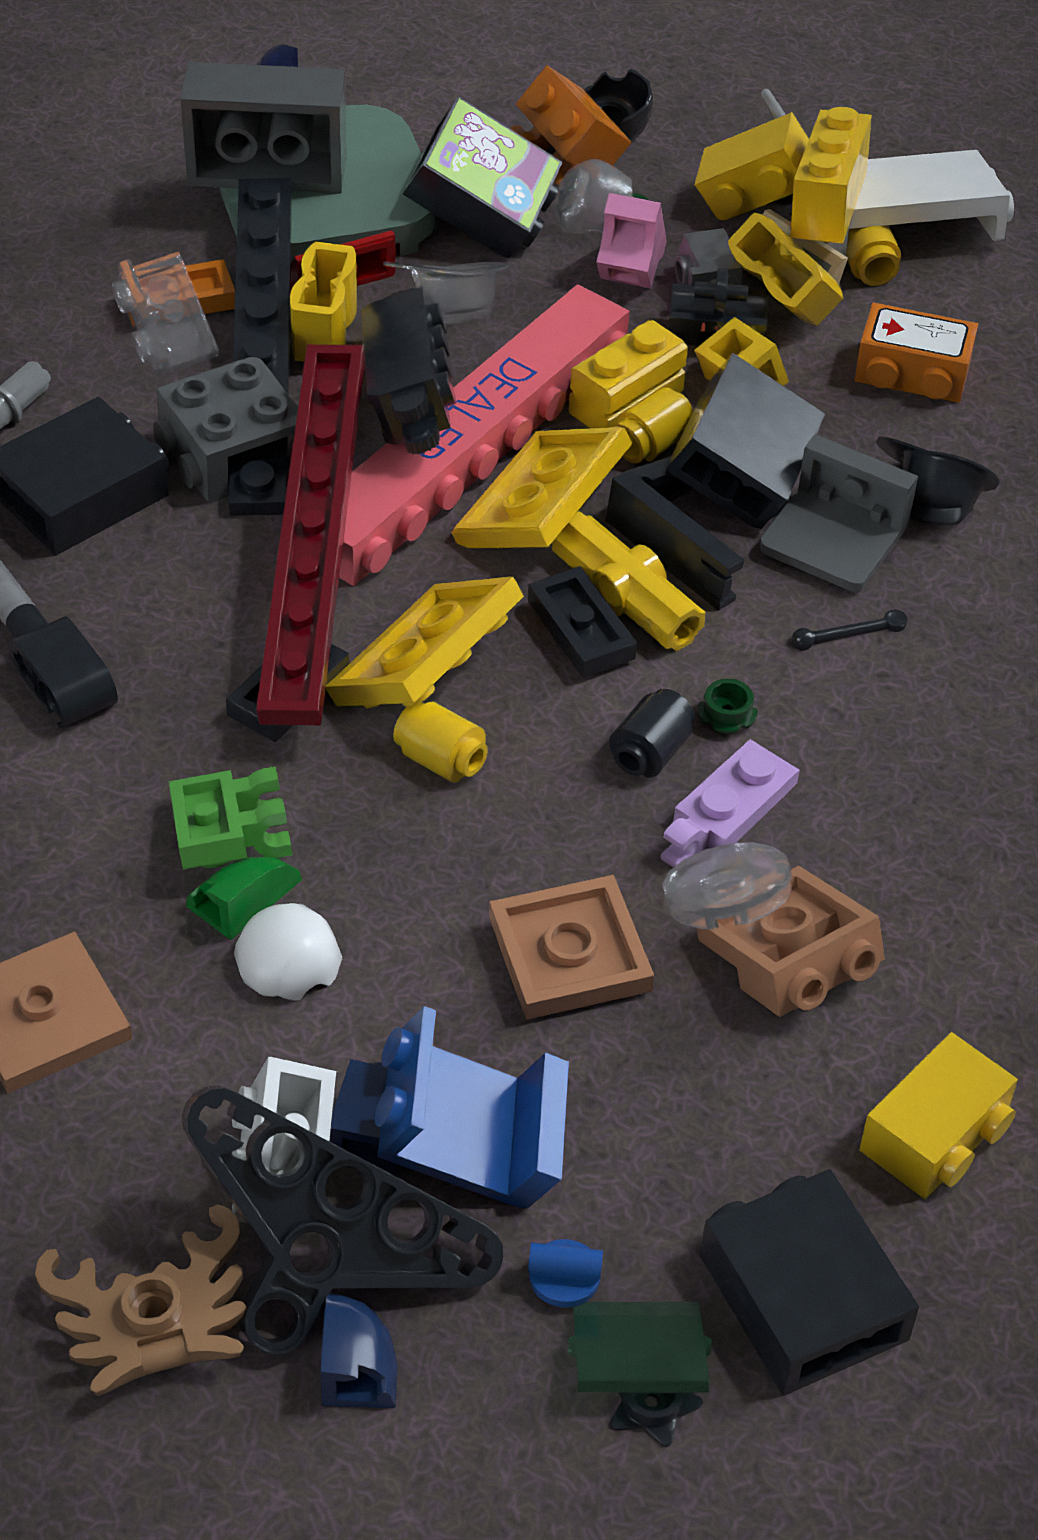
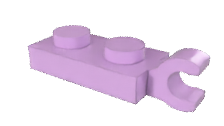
[660,739,800,872]

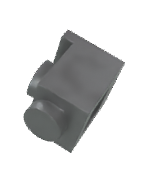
[675,228,743,285]

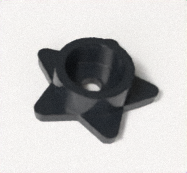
[610,1357,703,1447]

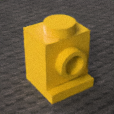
[695,317,789,386]

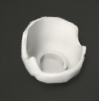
[234,903,342,1001]

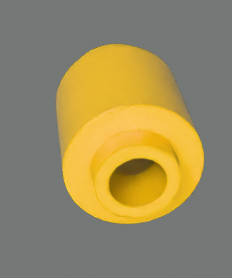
[846,225,901,286]
[613,387,693,463]
[393,702,488,783]

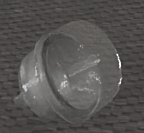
[383,261,509,324]

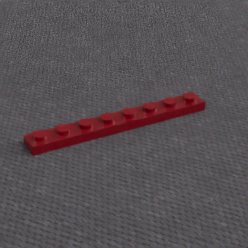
[256,345,365,726]

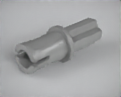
[0,361,51,430]

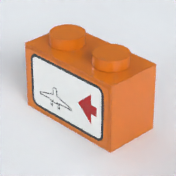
[854,302,979,403]

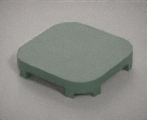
[214,104,438,263]

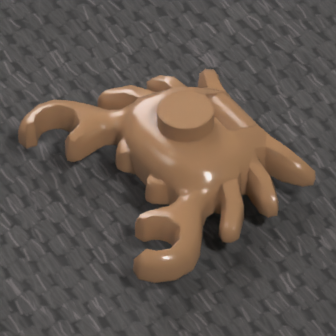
[35,1204,246,1396]

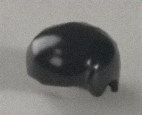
[583,69,653,140]

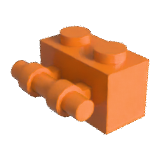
[510,65,632,197]

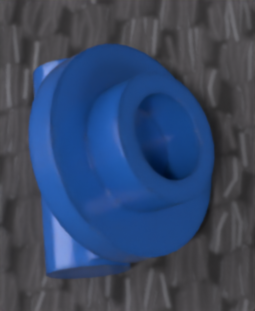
[528,1239,603,1308]

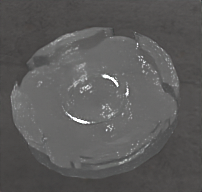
[662,842,793,929]

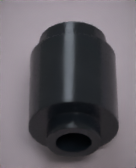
[609,689,695,778]

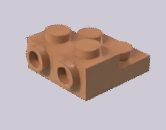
[695,865,885,1017]

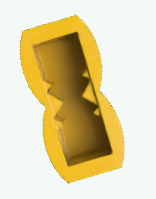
[728,213,843,326]
[290,242,357,362]

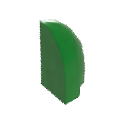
[185,856,302,940]

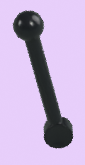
[791,610,908,650]

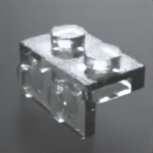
[112,251,219,376]

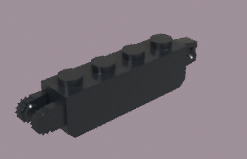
[361,286,457,455]

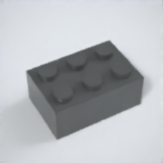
[180,62,347,193]

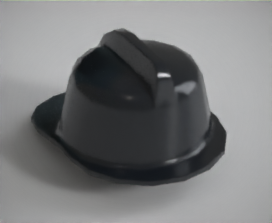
[876,436,1000,525]

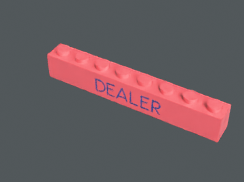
[339,284,630,586]

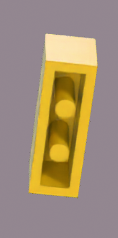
[790,107,872,244]

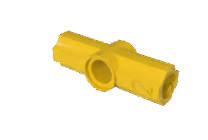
[552,511,706,652]

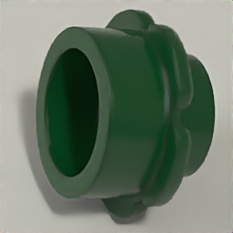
[698,678,758,734]

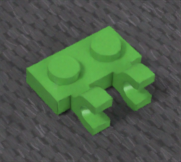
[169,767,293,870]

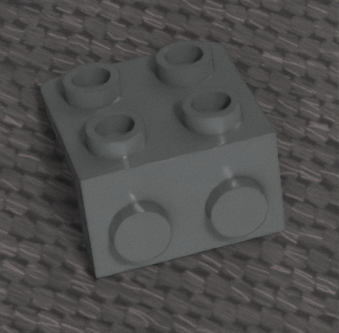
[153,357,298,504]
[760,434,918,592]

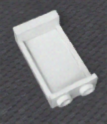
[822,150,1014,256]

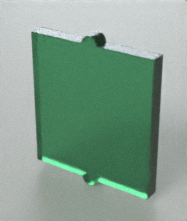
[568,1302,712,1393]

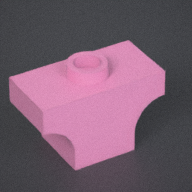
[596,193,667,289]

